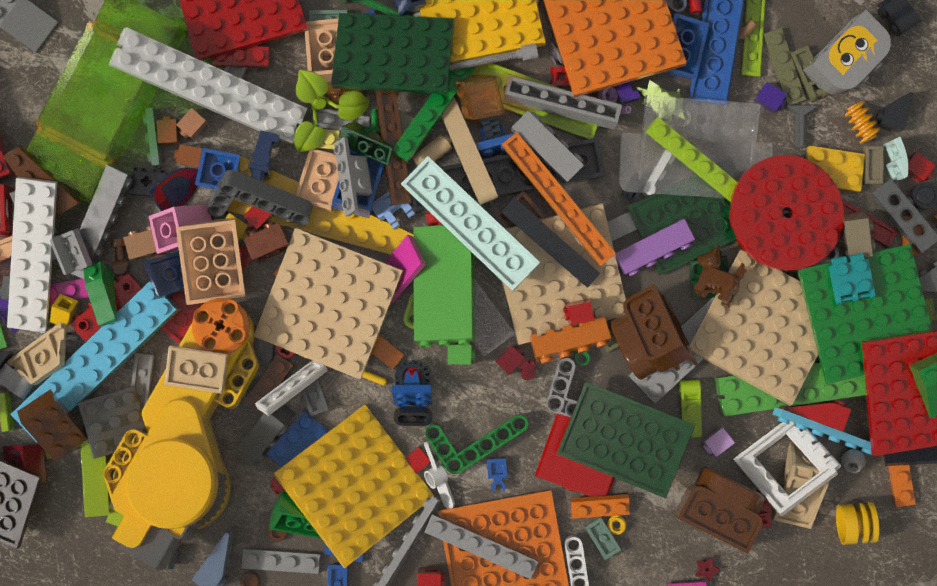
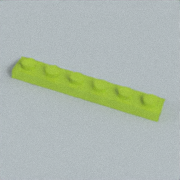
[645,117,737,202]

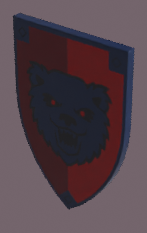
[148,167,198,211]

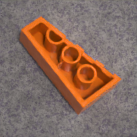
[530,316,611,364]

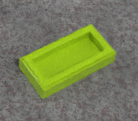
[0,392,15,432]

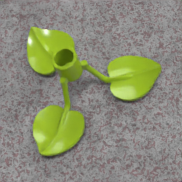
[294,70,369,152]

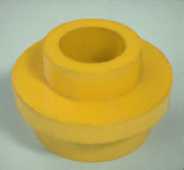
[607,515,627,535]

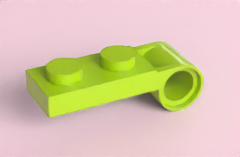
[679,379,702,437]

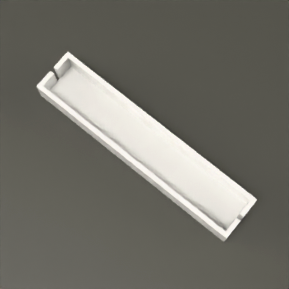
[109,27,307,144]

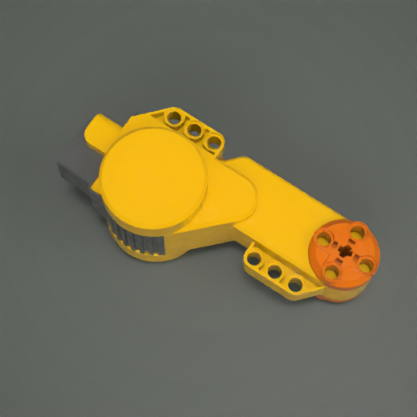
[103,298,259,570]

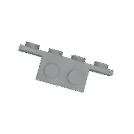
[334,137,372,217]

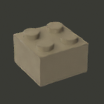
[842,211,876,257]

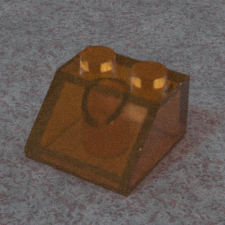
[456,75,505,120]

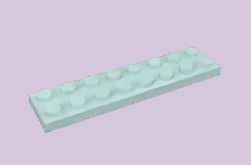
[401,156,540,291]

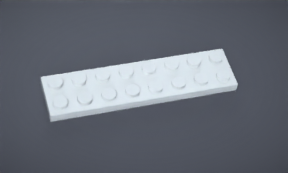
[7,176,58,333]

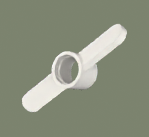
[424,441,455,509]

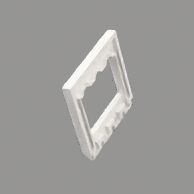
[734,421,841,517]

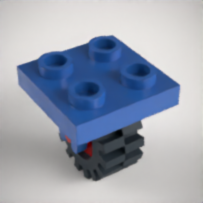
[476,112,514,159]
[392,360,432,407]

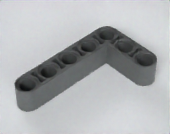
[207,170,313,225]

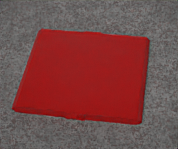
[535,413,615,497]

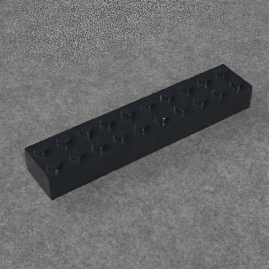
[408,138,605,213]

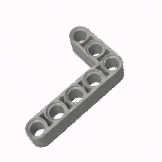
[546,358,578,417]

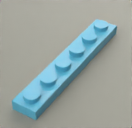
[772,407,872,455]

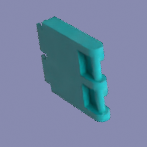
[828,253,876,305]

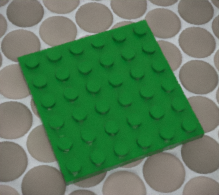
[797,244,932,384]

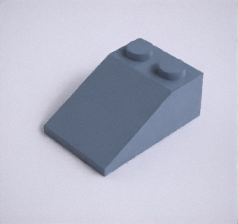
[192,528,235,586]

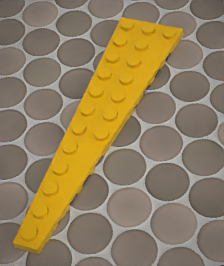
[226,156,414,255]

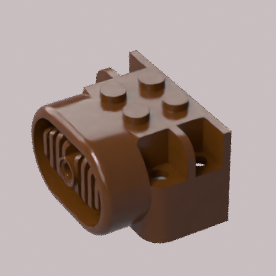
[611,284,698,380]
[672,466,766,554]

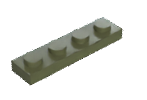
[763,28,806,105]

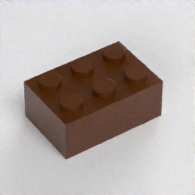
[17,389,87,461]

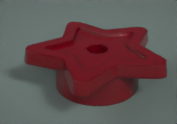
[695,557,720,582]

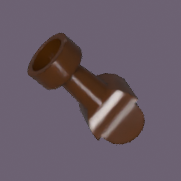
[110,239,131,275]

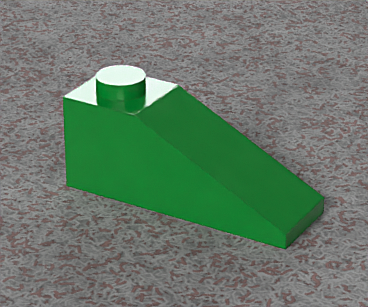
[84,262,117,327]

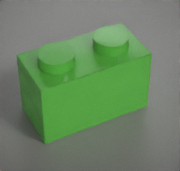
[448,344,475,365]

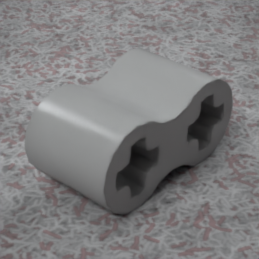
[607,212,638,241]
[0,363,34,399]

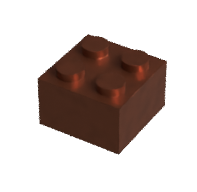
[243,222,290,263]

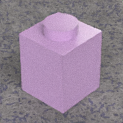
[702,427,735,457]

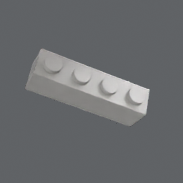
[511,111,584,184]

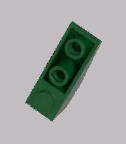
[339,121,394,165]

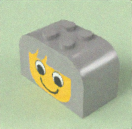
[803,10,891,95]

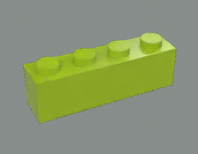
[80,440,113,517]

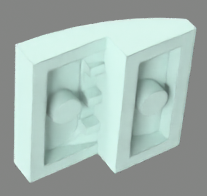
[883,137,908,181]

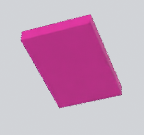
[385,235,426,303]

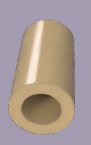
[412,134,453,166]

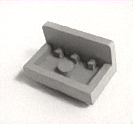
[50,228,93,275]

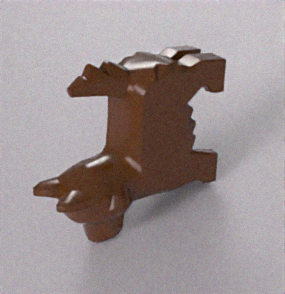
[693,245,747,309]

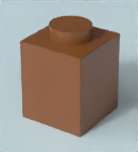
[156,116,180,145]
[174,144,202,168]

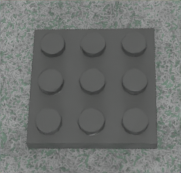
[77,386,148,459]

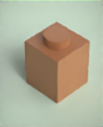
[176,108,208,140]

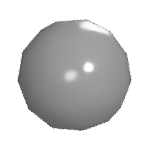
[841,449,866,473]

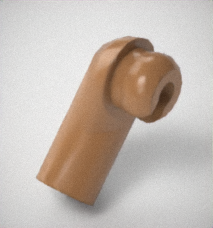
[738,20,757,40]

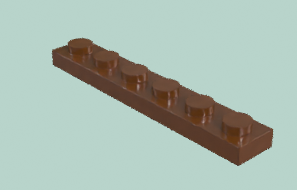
[375,91,412,206]

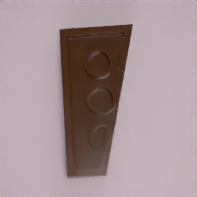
[3,145,81,217]

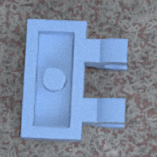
[372,191,416,230]

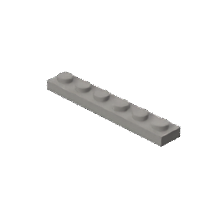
[373,496,442,586]
[424,514,538,579]

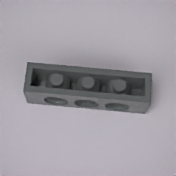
[869,179,937,255]

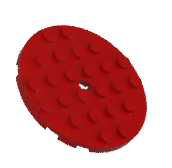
[729,155,844,271]

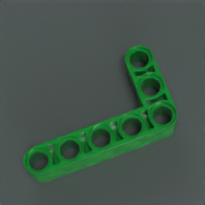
[425,414,528,474]

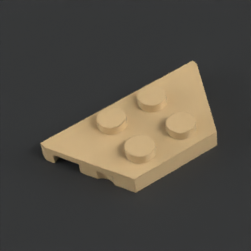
[7,322,66,385]

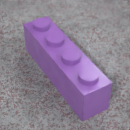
[615,219,695,276]

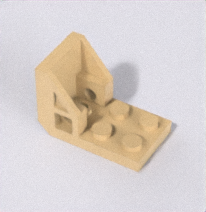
[773,442,829,529]

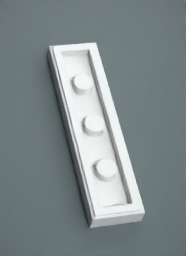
[255,360,327,416]

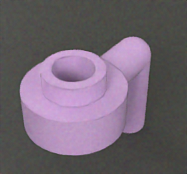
[598,87,631,115]

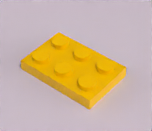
[806,146,865,193]

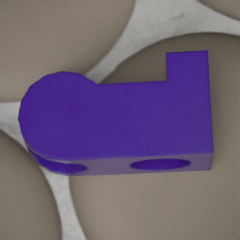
[614,82,640,105]

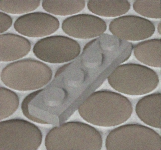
[242,548,321,574]

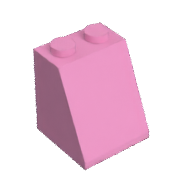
[149,204,212,254]

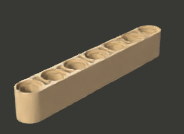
[441,98,498,205]

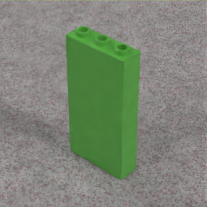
[414,225,476,347]

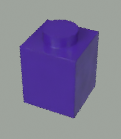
[754,82,786,113]

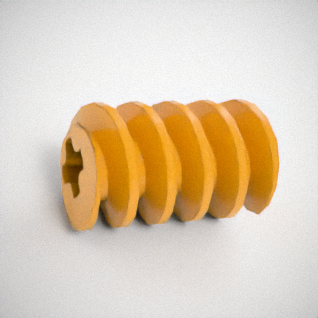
[845,100,880,144]

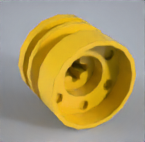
[836,502,879,545]

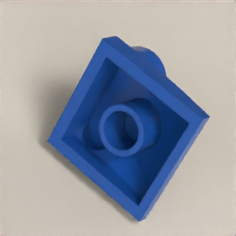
[195,148,241,190]

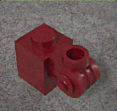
[495,345,538,380]

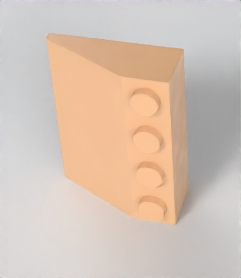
[305,14,380,82]
[176,218,245,305]

